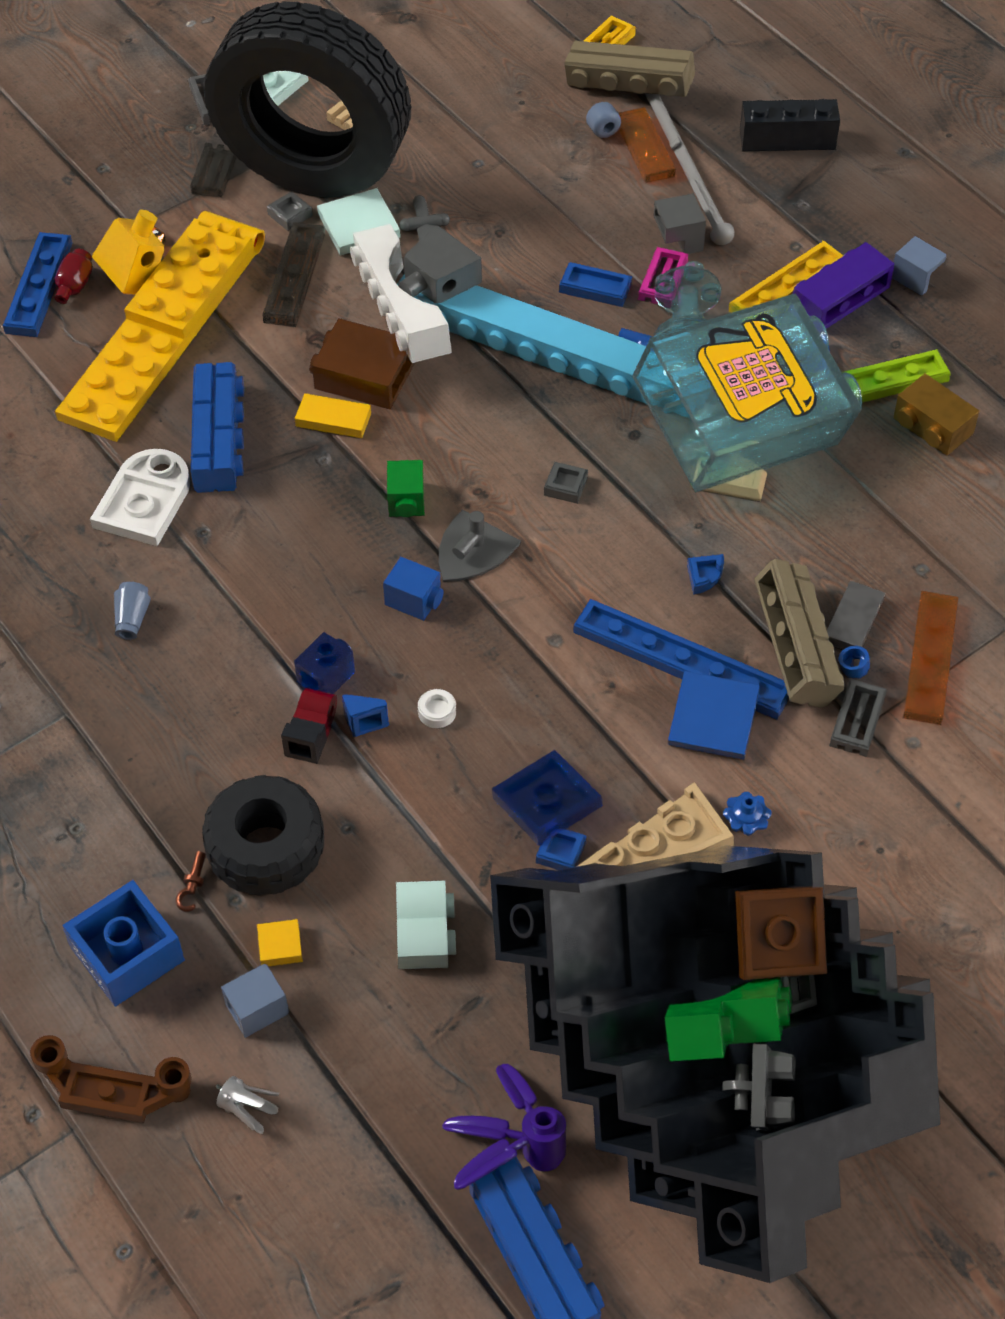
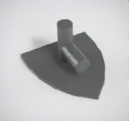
[439,509,521,582]

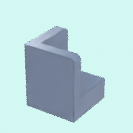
[892,236,946,295]
[221,964,289,1038]

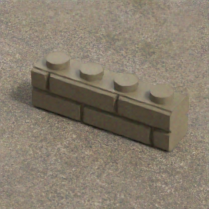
[564,41,695,97]
[754,559,844,708]

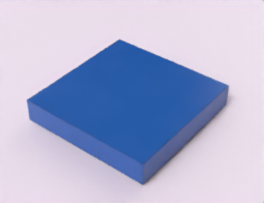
[668,671,760,760]

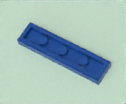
[3,232,73,337]

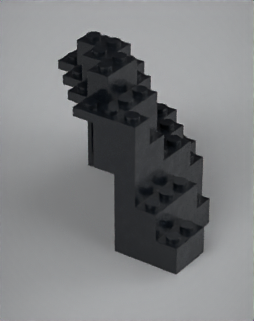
[490,845,940,1283]

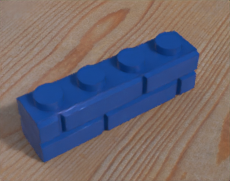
[191,362,244,493]
[469,1156,605,1319]

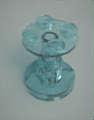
[653,261,722,365]

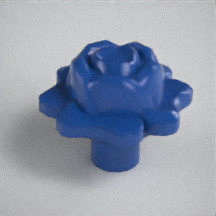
[723,792,772,836]

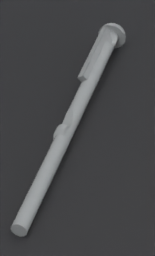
[645,93,735,246]

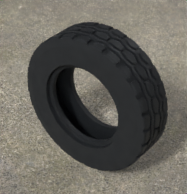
[204,1,412,198]

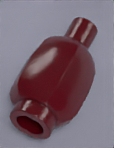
[54,248,93,304]

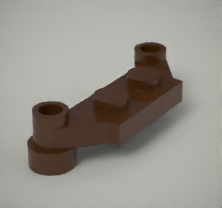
[30,1035,192,1123]

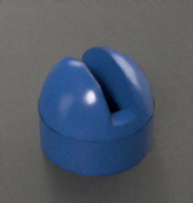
[839,646,870,679]

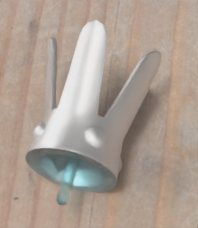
[216,1076,279,1134]

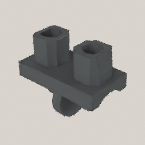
[722,1044,796,1132]

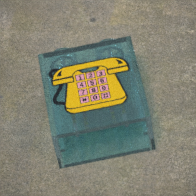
[632,293,862,493]

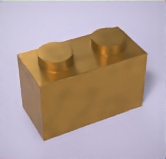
[893,373,980,456]

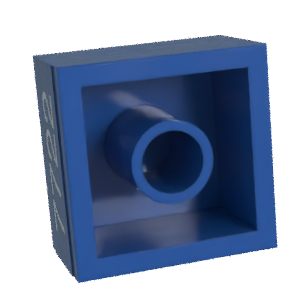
[62,880,185,1007]

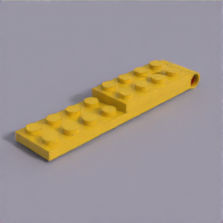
[55,211,265,442]

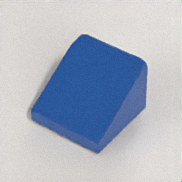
[342,695,389,737]

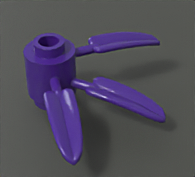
[442,1064,566,1190]

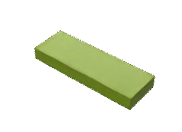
[841,349,951,404]

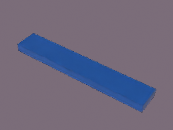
[573,599,789,720]

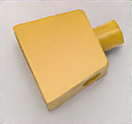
[92,209,164,294]

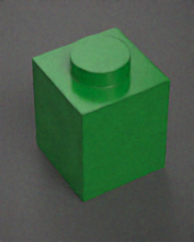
[387,460,425,517]

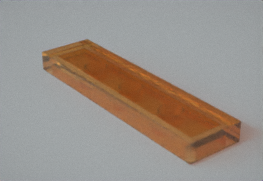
[903,591,958,725]

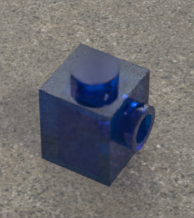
[294,632,355,694]

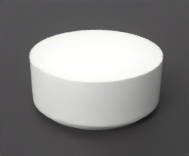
[418,689,456,728]

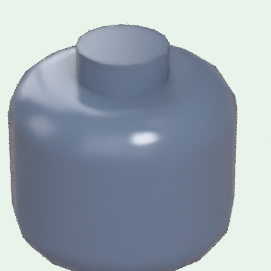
[586,102,621,138]

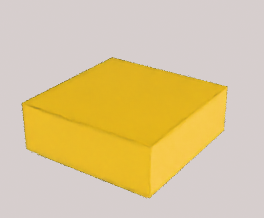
[257,919,303,967]

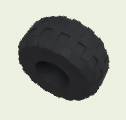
[202,775,324,896]

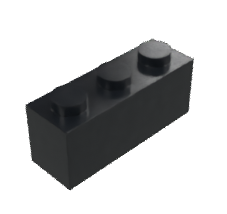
[740,99,840,152]

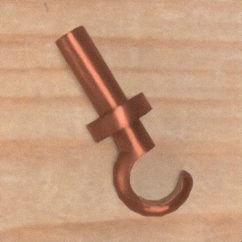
[176,851,206,912]

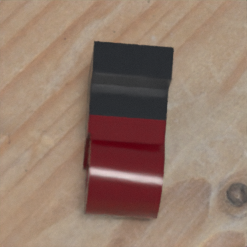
[281,688,337,764]

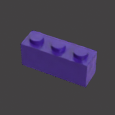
[791,242,895,334]

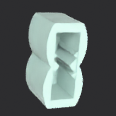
[396,881,456,969]

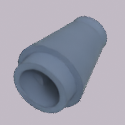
[114,582,151,640]

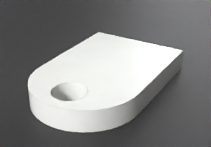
[90,449,190,546]

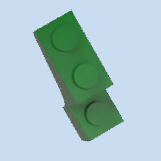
[665,977,792,1061]

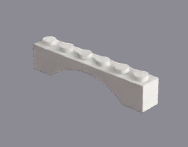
[350,224,452,363]

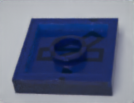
[492,750,603,846]

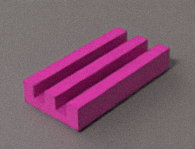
[638,247,689,307]

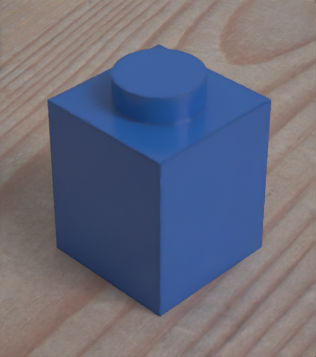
[383,557,444,621]

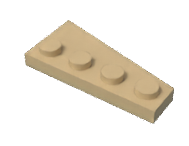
[577,782,734,867]

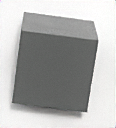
[653,193,706,254]

